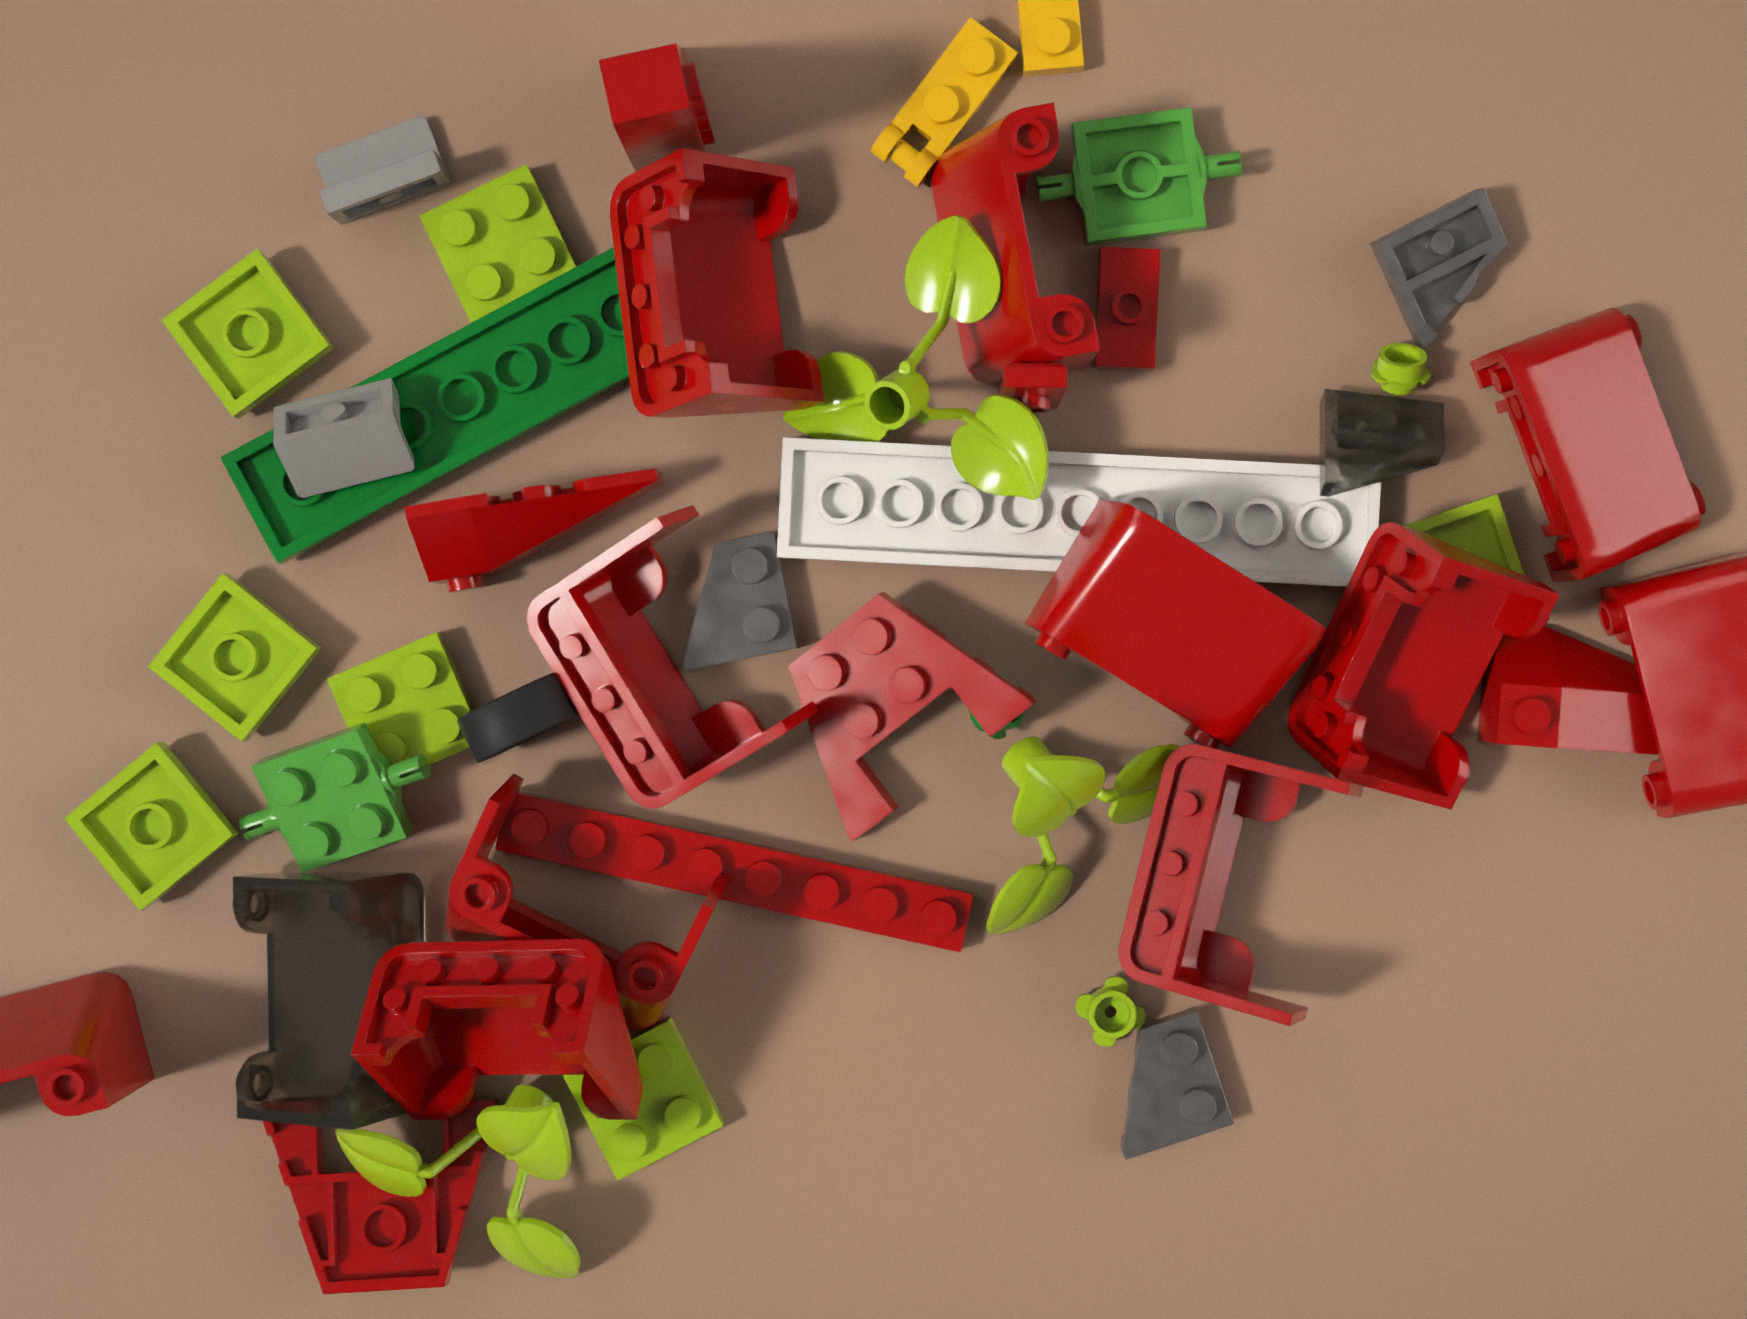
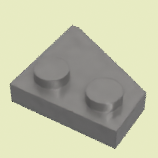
[1370,188,1508,347]
[683,531,798,671]
[1120,1007,1234,1160]

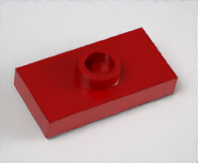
[1093,246,1161,371]
[998,363,1068,413]

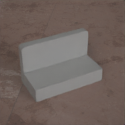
[315,116,452,225]
[273,378,415,498]

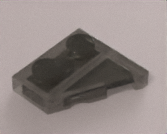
[1320,389,1445,497]

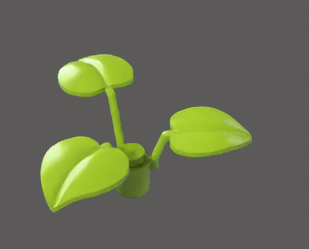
[783,215,1049,500]
[986,736,1181,935]
[335,1084,581,1278]

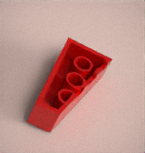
[599,43,715,172]

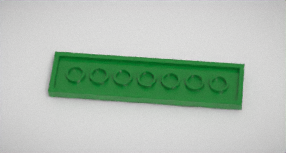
[220,247,629,564]

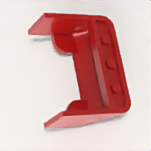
[526,505,819,808]
[1118,744,1364,1026]
[446,773,729,1029]

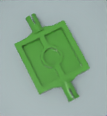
[1036,107,1242,246]
[239,722,431,873]

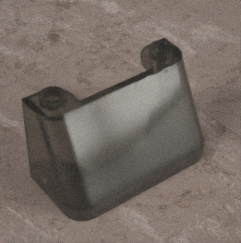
[232,872,426,1130]

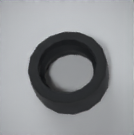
[457,673,579,763]

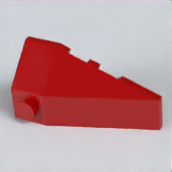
[404,468,663,593]
[1477,627,1658,755]

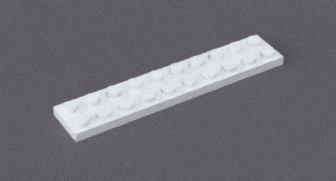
[777,437,1382,587]

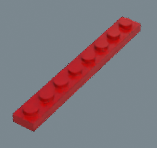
[495,791,974,953]

